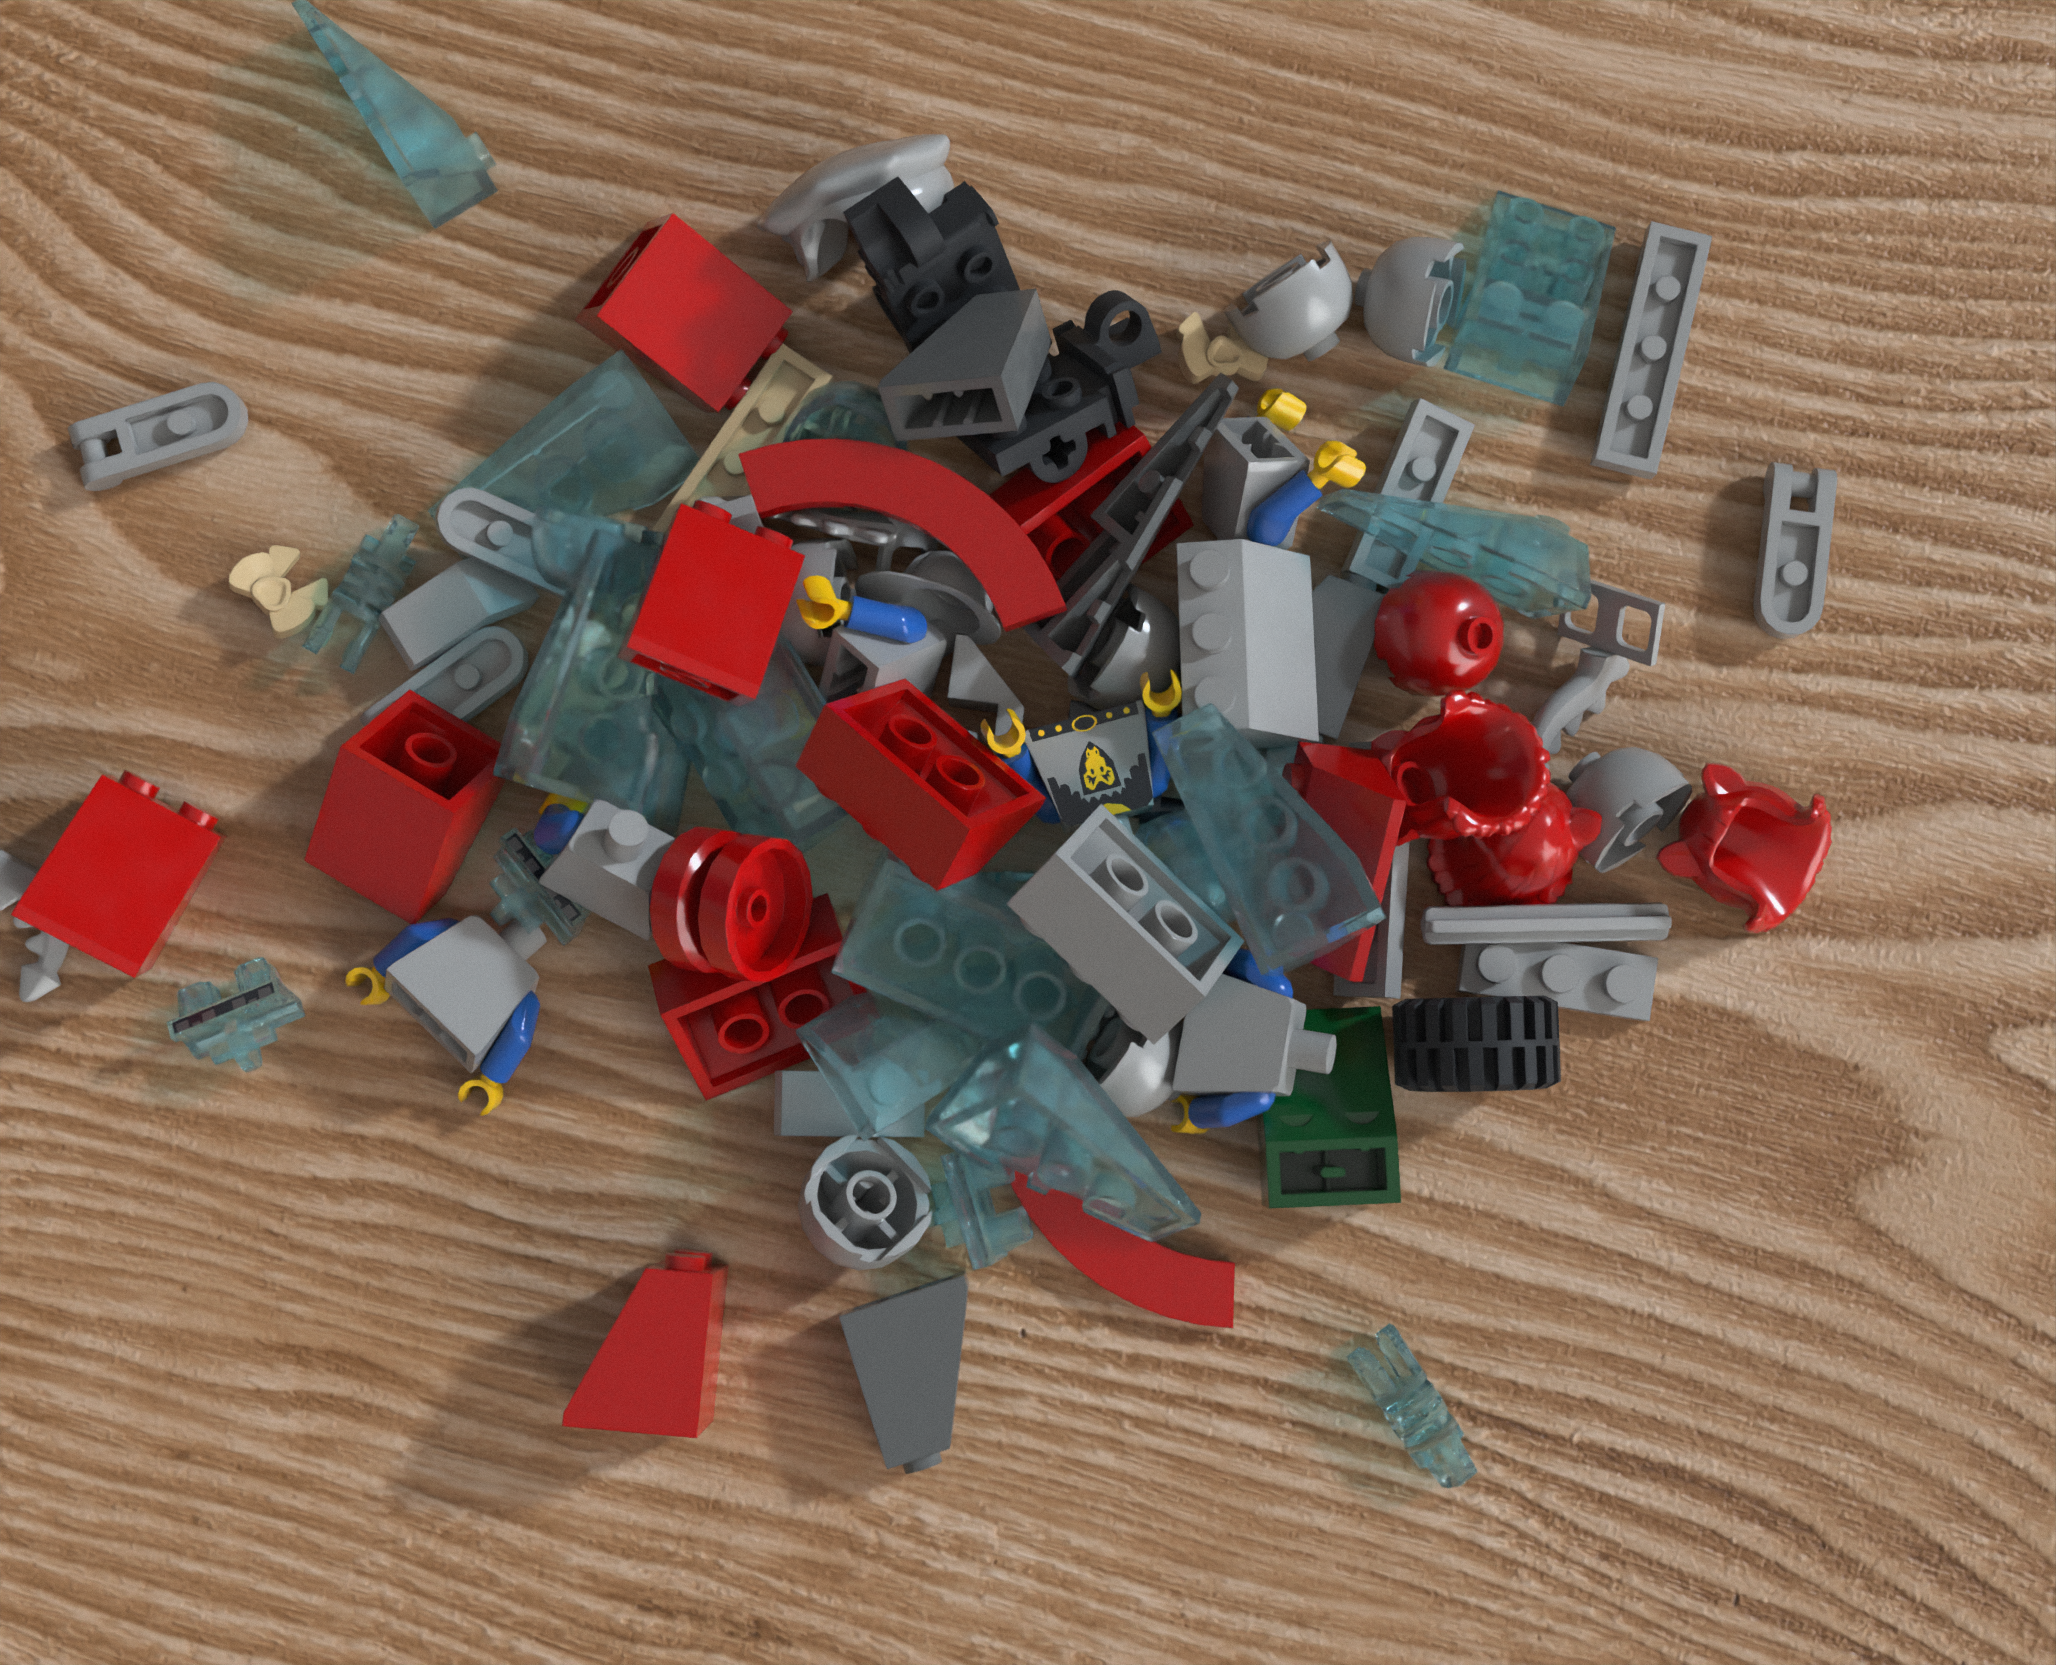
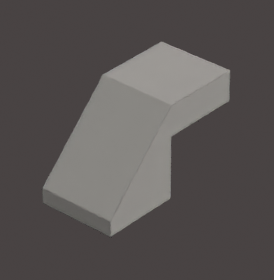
[378,558,539,671]
[948,634,1024,756]
[774,1071,925,1137]

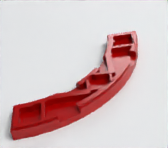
[738,438,1067,632]
[983,1059,1235,1328]

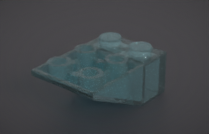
[1443,190,1616,406]

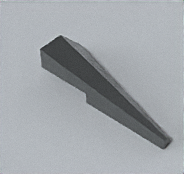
[1022,373,1239,678]

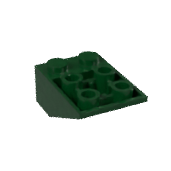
[1257,1006,1401,1209]

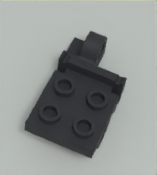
[843,176,1020,354]
[956,290,1162,483]

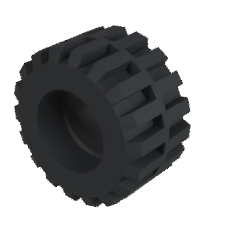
[1392,995,1561,1092]

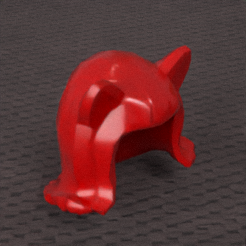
[1371,689,1551,846]
[1656,763,1832,933]
[1426,782,1602,906]

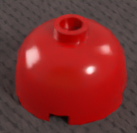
[1374,570,1504,697]

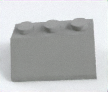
[1177,539,1319,752]
[1006,804,1244,1045]

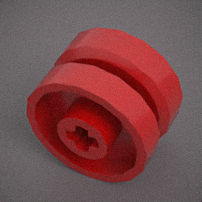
[649,826,813,982]

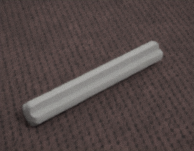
[1420,902,1672,945]

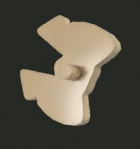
[1176,312,1268,384]
[229,545,328,639]

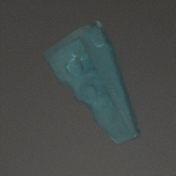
[292,0,498,229]
[428,349,700,560]
[1317,489,1591,619]
[492,528,658,814]
[1151,703,1387,977]
[795,952,1078,1142]
[925,1022,1201,1242]

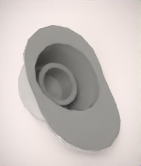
[854,550,1001,645]

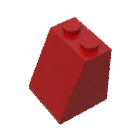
[575,213,793,413]
[617,500,805,707]
[304,689,519,924]
[11,770,227,978]
[562,1249,729,1438]

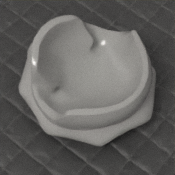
[757,134,954,282]

